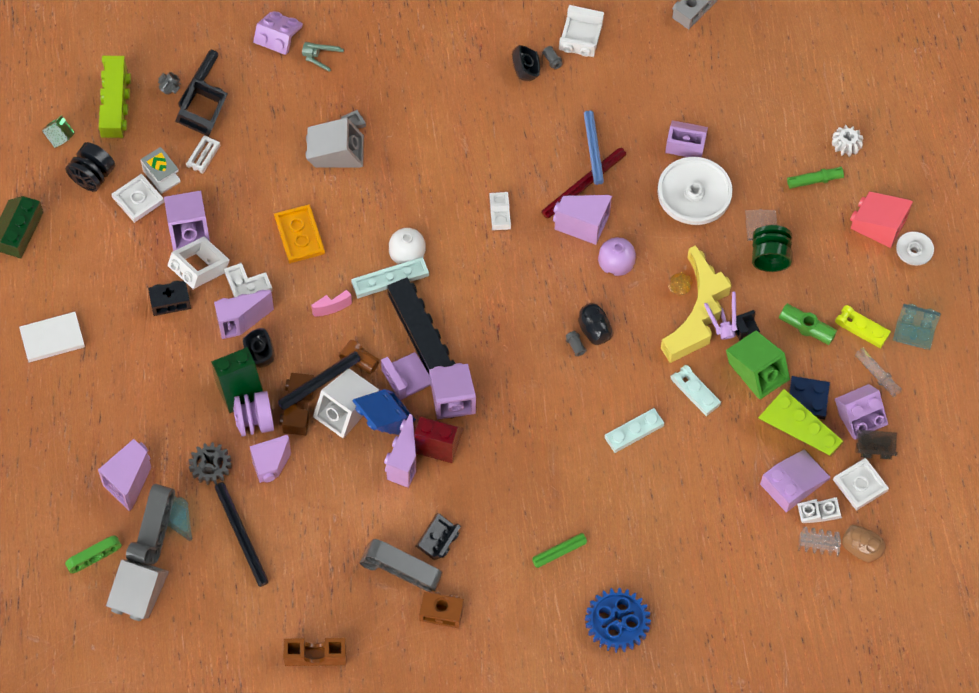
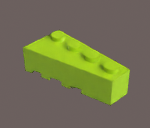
[99,56,131,138]
[758,389,844,456]

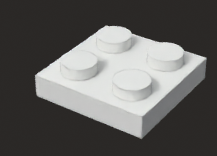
[112,174,164,223]
[833,458,889,510]

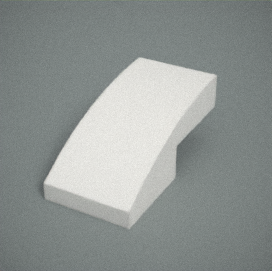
[489,192,511,230]

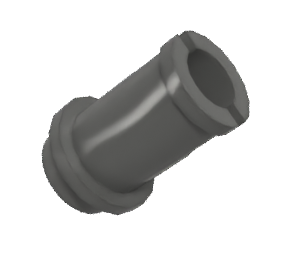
[542,46,563,69]
[566,331,587,357]

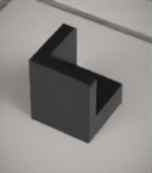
[735,310,760,341]

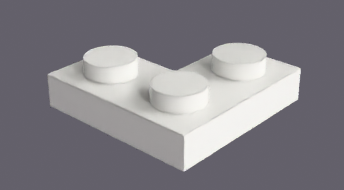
[224,263,273,297]

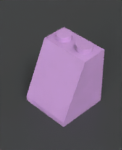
[164,191,210,251]
[553,195,612,245]
[429,363,476,420]
[98,439,151,511]

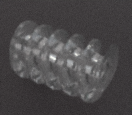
[798,527,841,557]

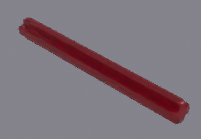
[542,147,626,218]

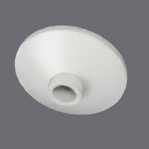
[896,232,934,266]

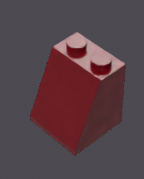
[414,417,463,463]

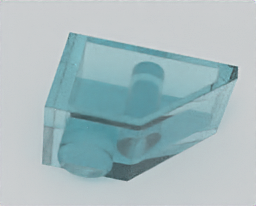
[168,496,193,541]

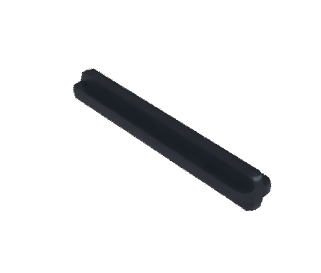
[178,49,218,110]

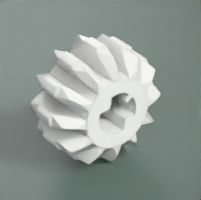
[832,125,863,157]

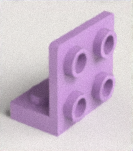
[381,352,431,400]

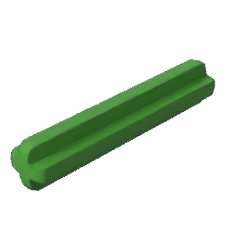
[532,533,587,568]

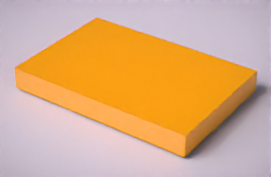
[274,204,325,264]

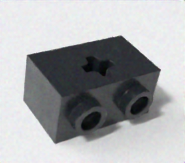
[148,281,191,316]

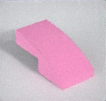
[311,290,352,317]

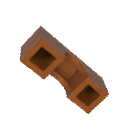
[283,638,346,666]

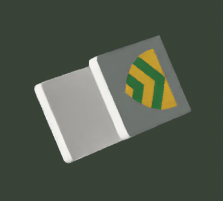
[141,147,181,194]

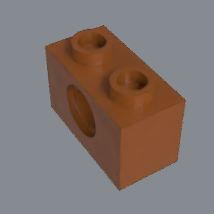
[419,591,464,628]

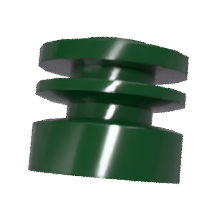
[752,225,792,272]

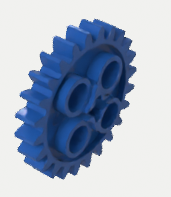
[585,588,651,653]

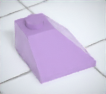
[250,435,291,483]

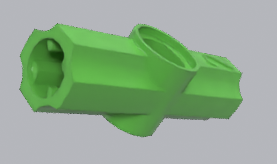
[779,304,837,345]

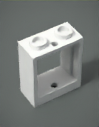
[167,237,230,289]

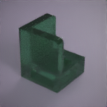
[42,115,74,148]

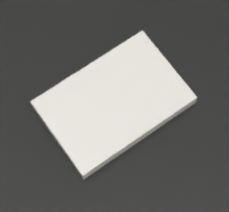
[19,312,85,362]

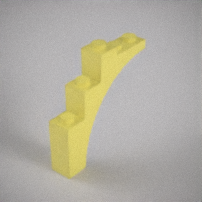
[661,245,731,363]

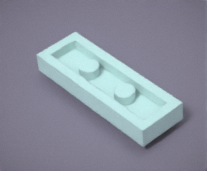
[604,408,664,453]

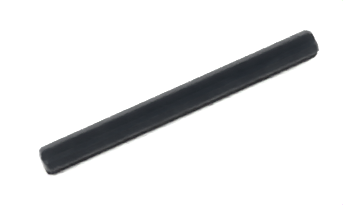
[215,482,268,587]

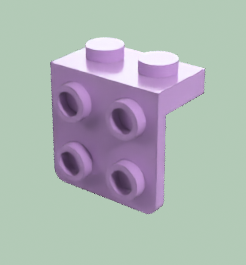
[253,11,303,55]

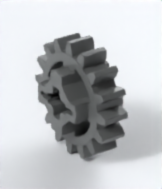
[189,442,232,485]

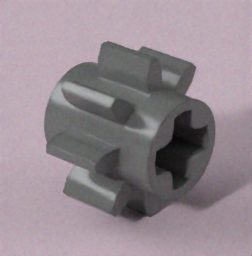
[158,72,181,95]

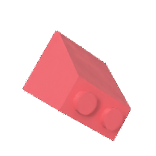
[850,191,913,248]

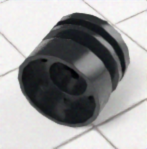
[65,142,116,192]

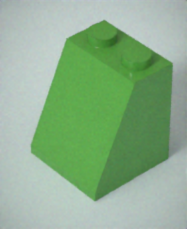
[726,331,790,399]

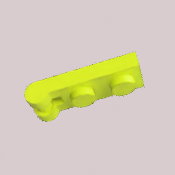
[835,305,891,349]

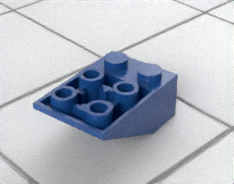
[352,389,416,435]

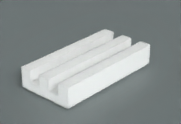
[186,136,221,174]

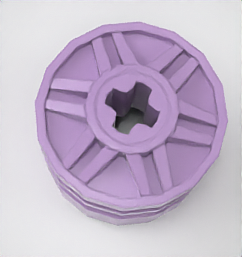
[233,391,274,437]

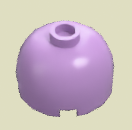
[598,237,636,276]

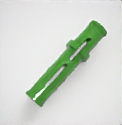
[787,166,844,189]

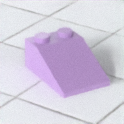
[760,449,830,512]

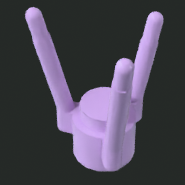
[704,291,738,340]

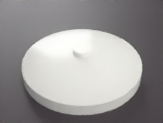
[657,157,732,225]

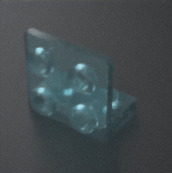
[893,304,941,350]

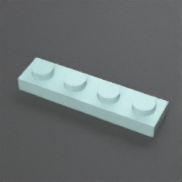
[351,257,429,299]

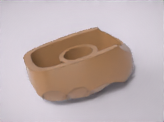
[842,525,886,562]

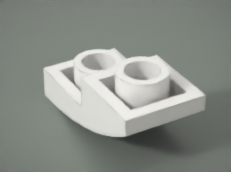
[797,497,842,523]

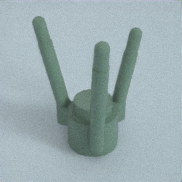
[302,42,344,72]

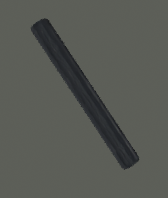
[278,351,360,410]

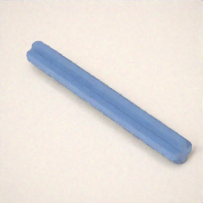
[584,110,604,185]

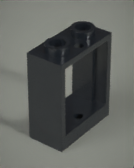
[175,78,228,137]

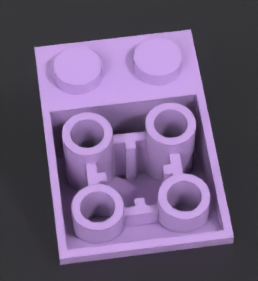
[214,290,274,339]
[384,414,416,488]

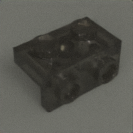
[855,430,898,460]

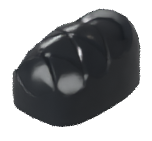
[512,45,540,81]
[578,303,613,345]
[243,328,275,368]

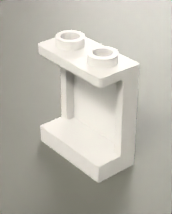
[559,5,604,57]

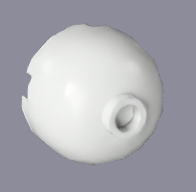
[389,228,426,264]

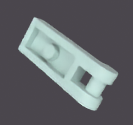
[671,365,721,416]

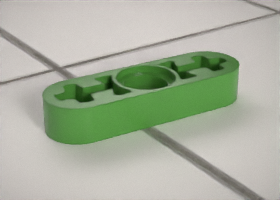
[65,536,122,573]

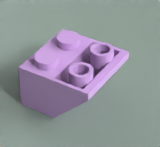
[665,120,708,158]
[835,384,888,439]

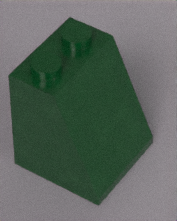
[211,347,263,414]

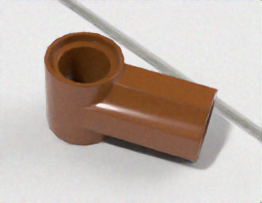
[339,340,380,375]

